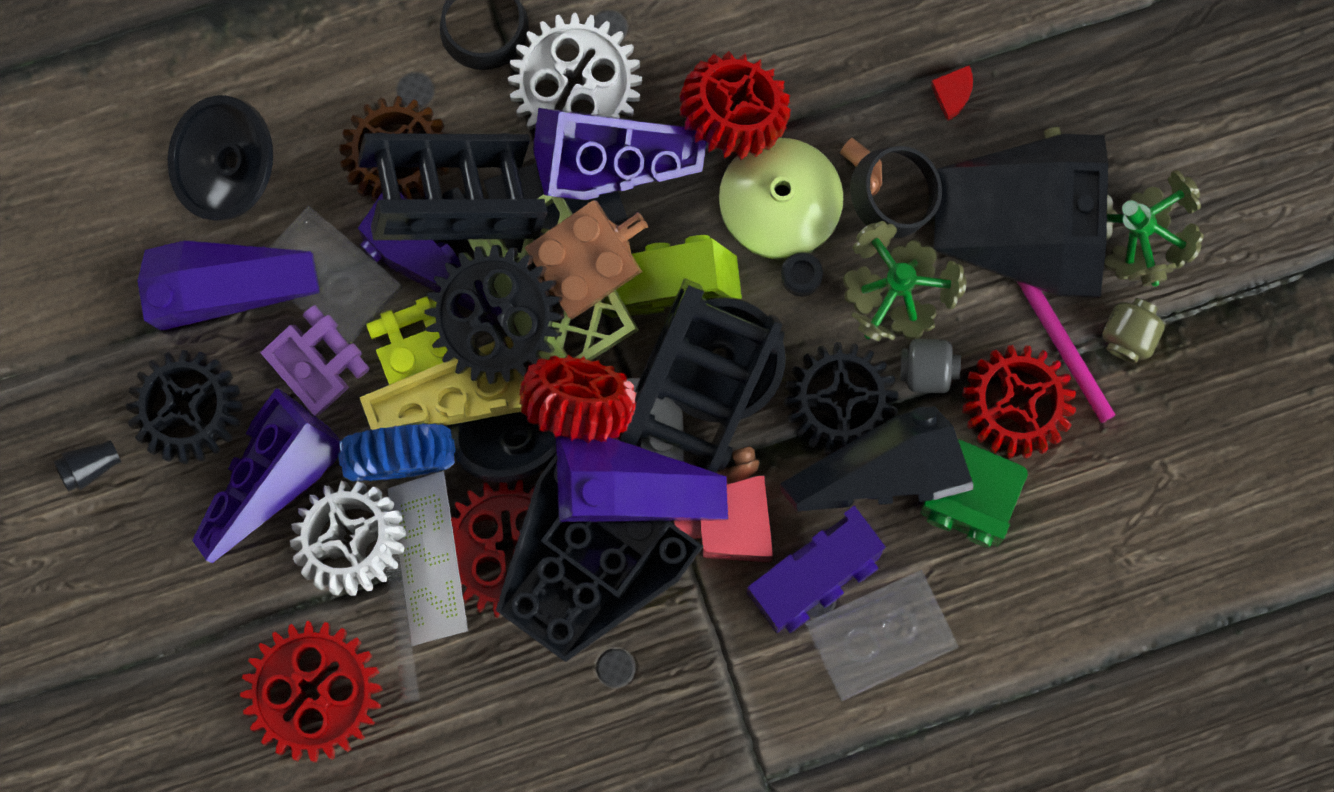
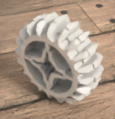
[290,481,406,596]

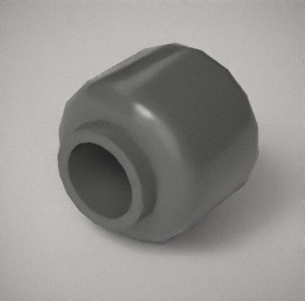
[901,339,961,394]

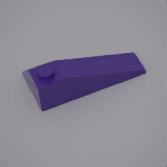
[533,108,707,200]
[358,193,502,326]
[137,240,320,331]
[192,388,341,563]
[556,436,728,522]

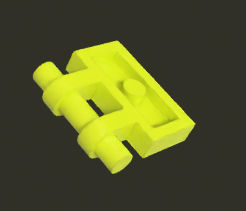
[366,296,448,385]

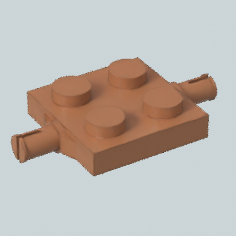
[524,200,648,319]

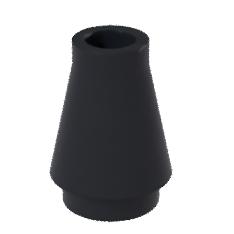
[53,440,121,492]

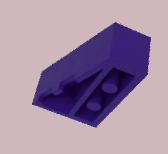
[746,505,886,634]

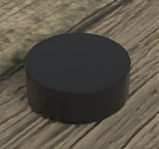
[781,253,823,296]

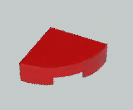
[931,65,973,121]

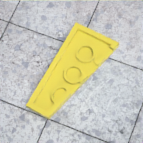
[359,336,529,430]

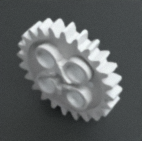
[508,13,642,130]

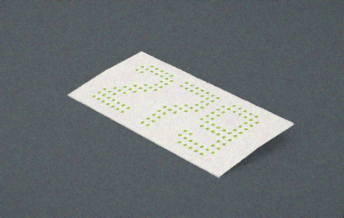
[388,471,468,647]

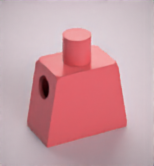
[674,476,773,562]

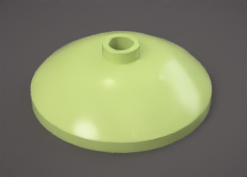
[719,138,843,260]

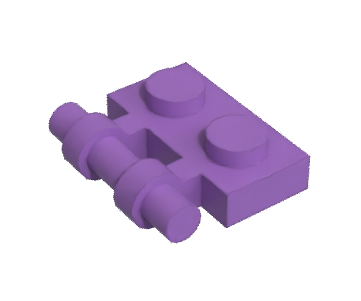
[260,305,370,416]

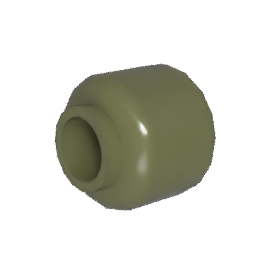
[1102,298,1165,364]

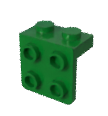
[919,439,1028,548]

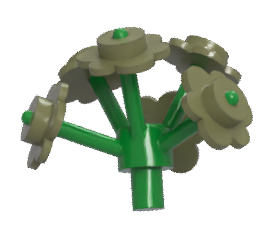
[1104,170,1204,287]
[843,221,966,341]

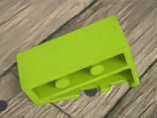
[602,235,742,318]

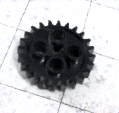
[424,245,564,384]

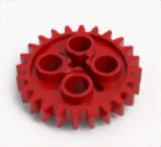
[451,480,536,618]
[240,621,382,763]

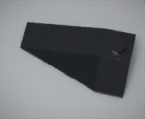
[780,406,973,512]

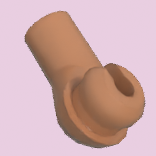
[840,137,883,196]
[716,446,759,484]

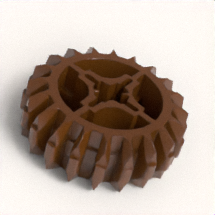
[339,95,449,204]

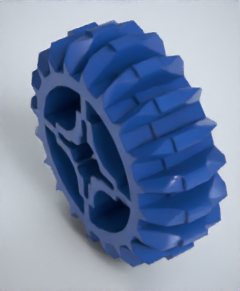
[338,423,455,482]

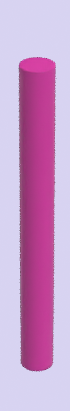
[1017,282,1116,423]

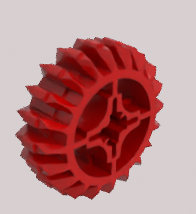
[679,51,791,160]
[962,345,1076,459]
[519,355,636,443]

